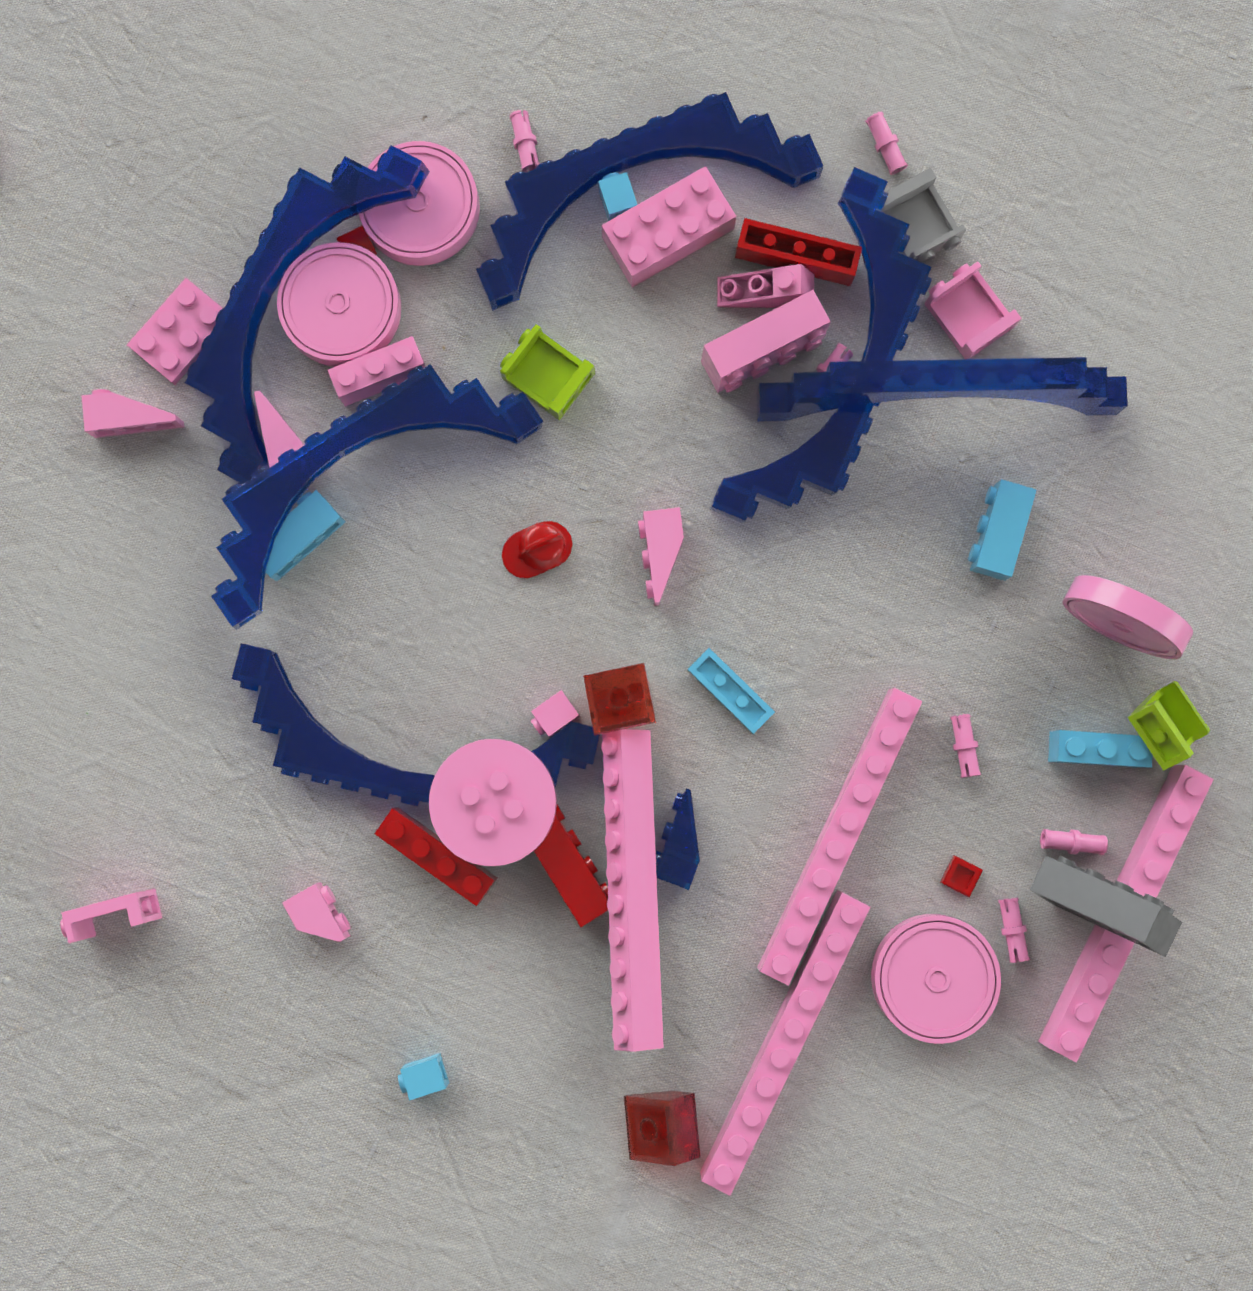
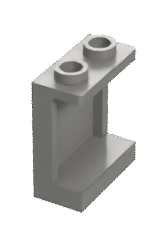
[874,168,966,267]

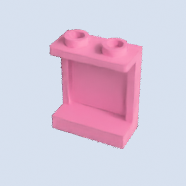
[924,262,1022,361]
[60,888,162,943]

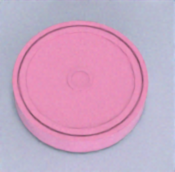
[357,141,480,266]
[277,242,401,367]
[1063,575,1193,659]
[429,739,557,866]
[871,914,1001,1044]

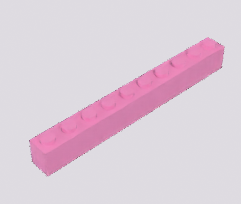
[757,688,922,986]
[601,729,664,1052]
[1038,765,1214,1063]
[700,890,870,1196]

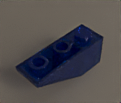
[656,788,700,890]

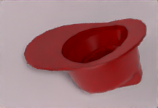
[502,521,573,579]

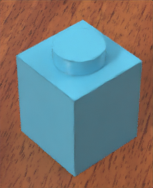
[598,172,638,221]
[398,1053,449,1101]

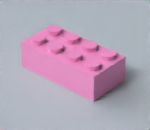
[601,166,737,287]
[701,290,831,393]

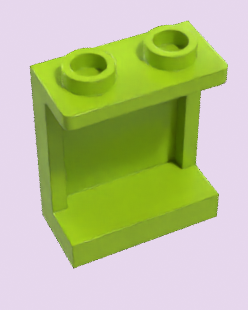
[500,324,595,421]
[1127,681,1210,771]

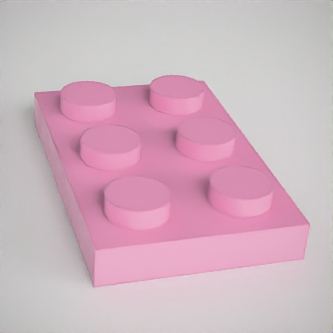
[127,278,234,385]

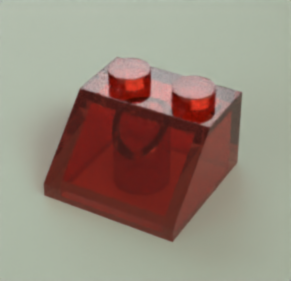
[583,663,656,736]
[624,1091,701,1166]

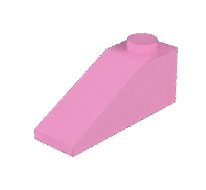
[81,389,184,438]
[254,390,317,485]

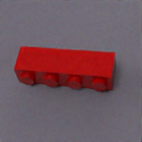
[735,218,862,286]
[534,804,608,927]
[374,807,498,906]

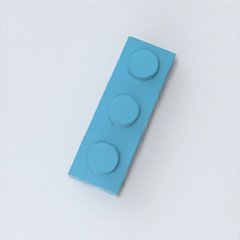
[687,648,775,734]

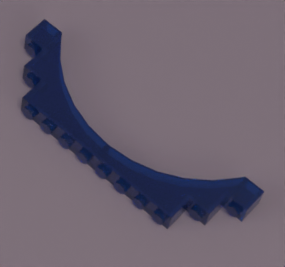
[476,92,824,311]
[184,145,430,491]
[709,167,932,523]
[756,357,1128,422]
[211,364,544,630]
[231,643,602,806]

